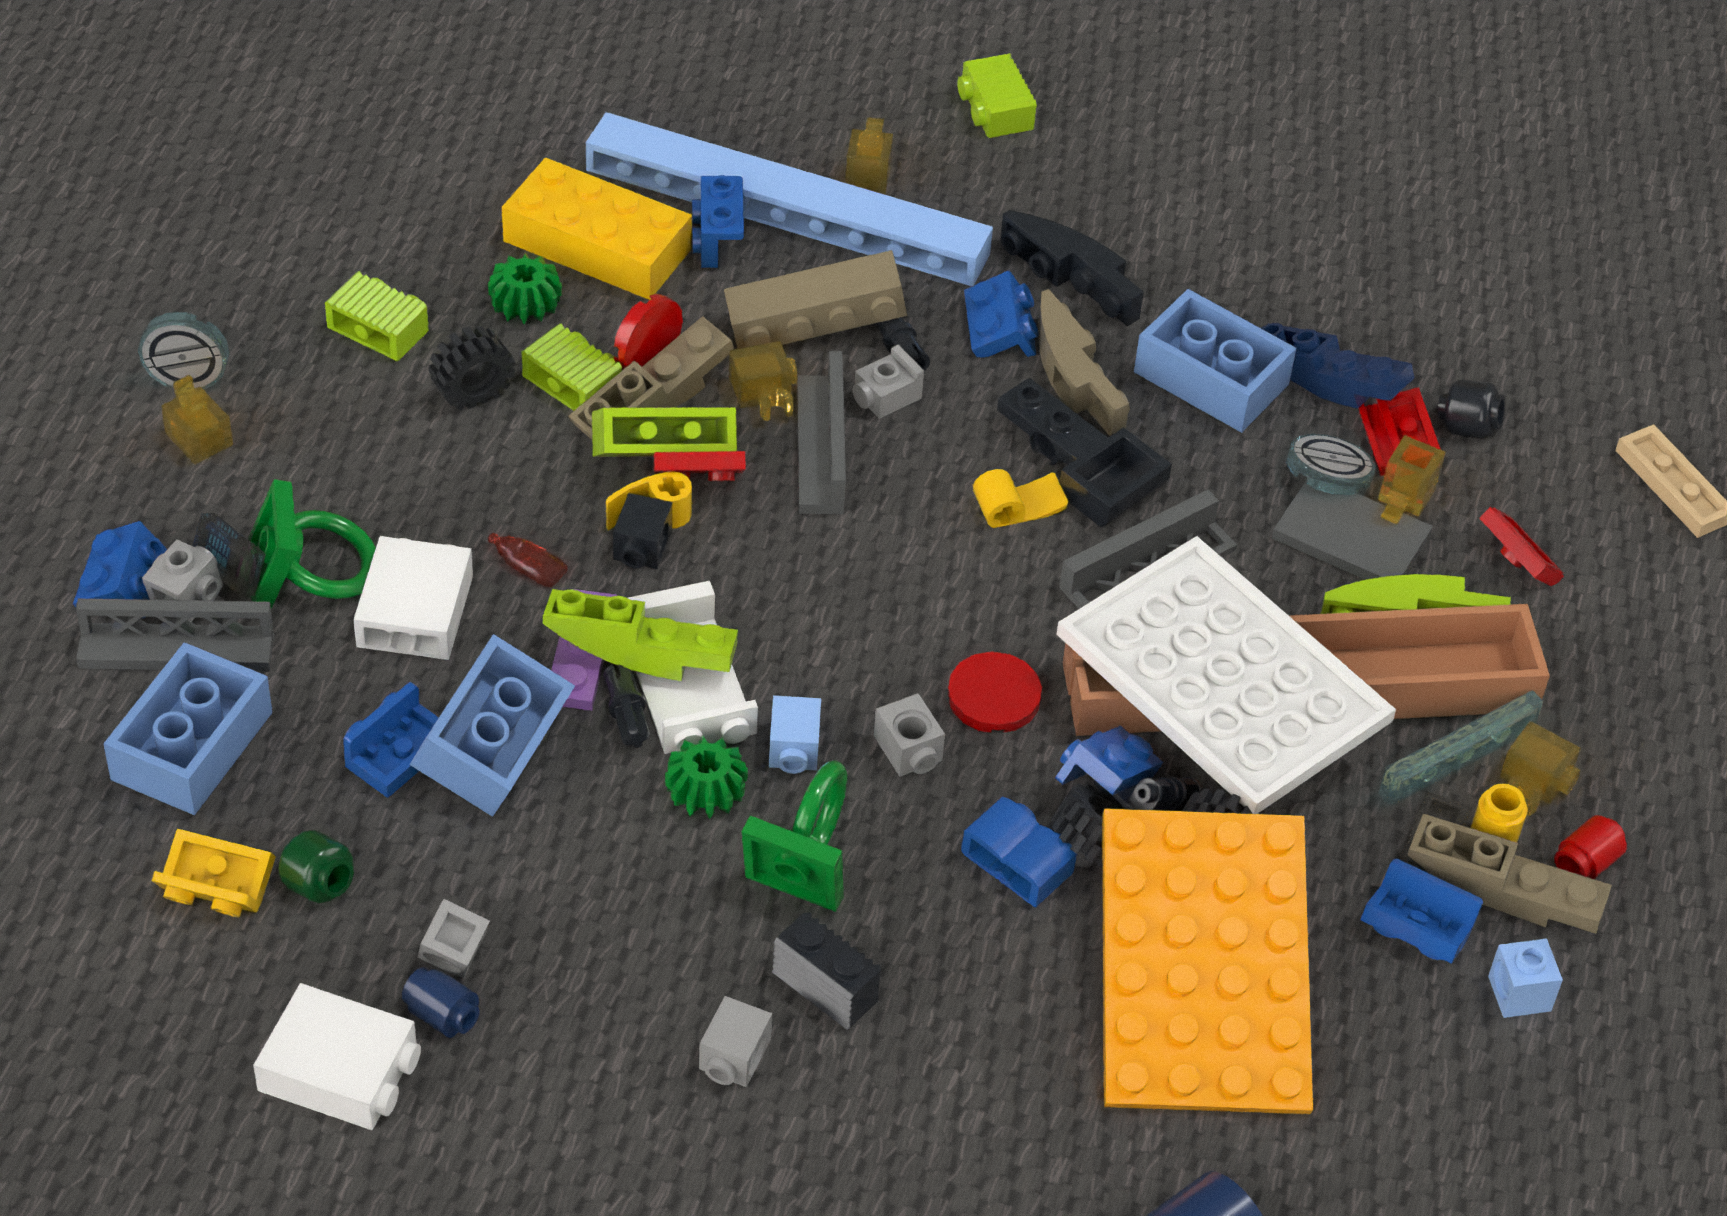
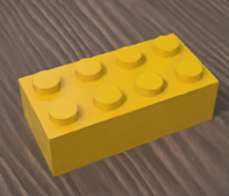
[502,157,692,300]

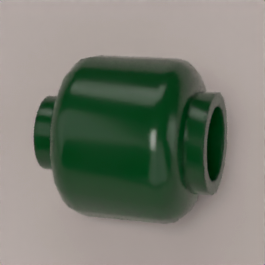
[279,830,354,903]

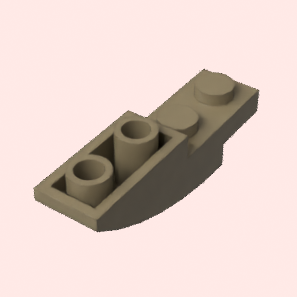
[1037,289,1130,436]
[568,316,734,440]
[1408,814,1612,934]

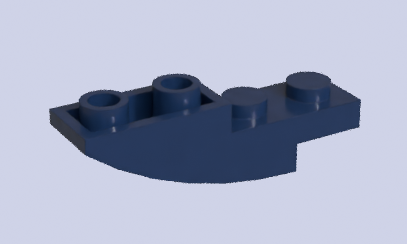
[1261,323,1415,409]

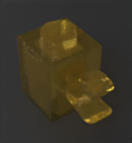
[845,117,893,195]
[729,341,798,421]
[161,375,233,464]
[1378,435,1446,524]
[1500,721,1581,816]

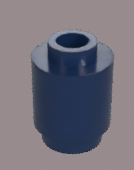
[402,967,480,1038]

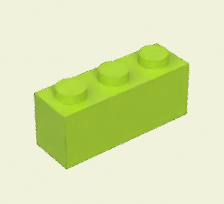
[592,408,737,457]

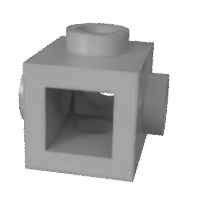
[142,539,224,622]

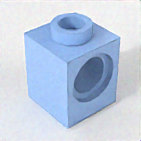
[769,695,821,774]
[1488,939,1563,1018]

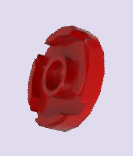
[614,293,683,370]
[948,651,1042,733]

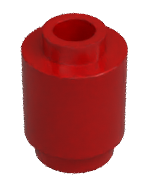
[1554,815,1627,879]

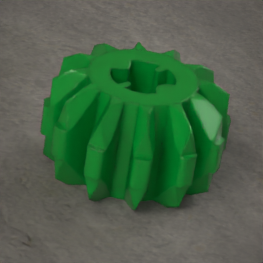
[488,253,562,325]
[665,735,748,819]

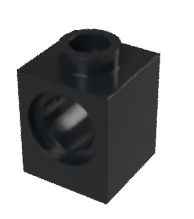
[613,493,673,569]

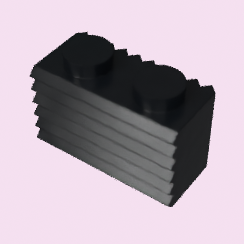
[772,912,881,1030]

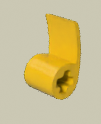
[973,469,1068,528]
[606,471,692,531]

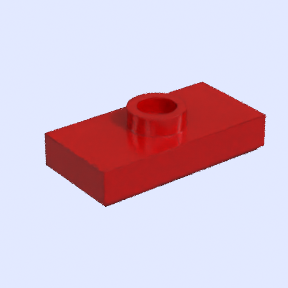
[1479,507,1564,586]

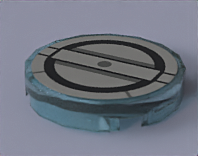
[138,312,230,389]
[1286,434,1376,495]

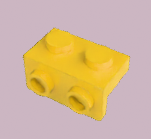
[152,829,276,917]

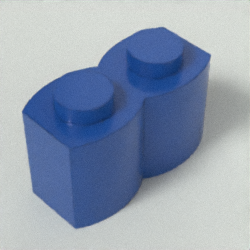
[961,797,1077,908]

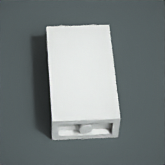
[628,581,758,754]

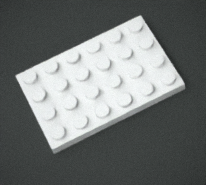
[1057,536,1396,814]

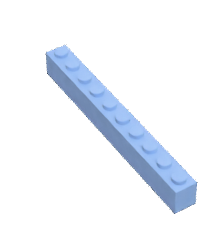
[586,112,993,286]

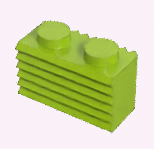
[957,53,1037,138]
[325,271,429,361]
[521,323,622,411]

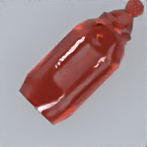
[487,533,568,588]

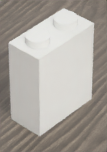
[354,536,473,660]
[253,983,421,1130]

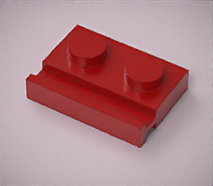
[1358,387,1443,476]
[653,451,746,482]

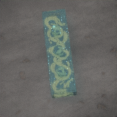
[1378,690,1543,805]

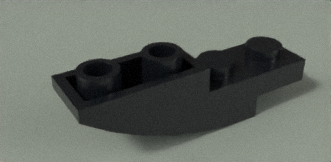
[1000,210,1144,326]

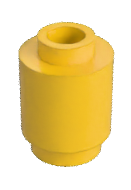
[1471,784,1528,843]

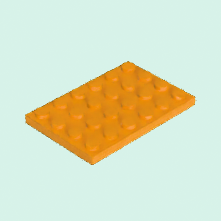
[1102,809,1313,1114]

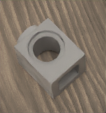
[874,693,945,777]
[417,899,490,978]
[699,996,772,1087]

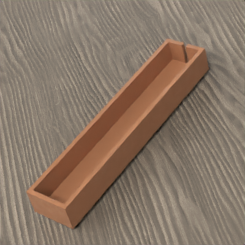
[1063,604,1550,736]

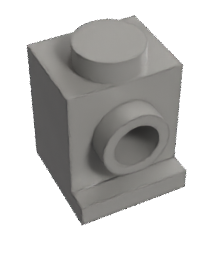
[853,345,924,419]

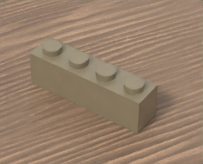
[724,250,907,352]

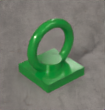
[247,479,376,609]
[742,761,847,912]

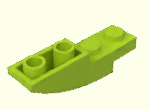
[1320,574,1511,614]
[543,589,738,681]

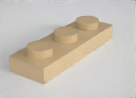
[1615,424,1727,538]

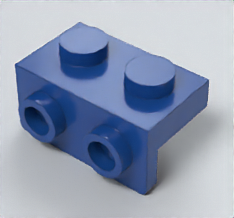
[692,175,744,268]
[964,270,1039,357]
[73,521,167,618]
[343,682,439,798]
[1055,726,1163,795]
[1360,859,1483,963]

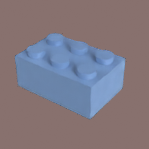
[1134,289,1296,433]
[409,634,575,817]
[104,642,272,815]

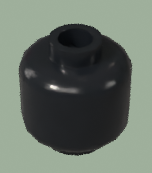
[1438,380,1505,439]

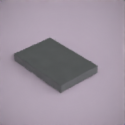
[1271,474,1433,580]

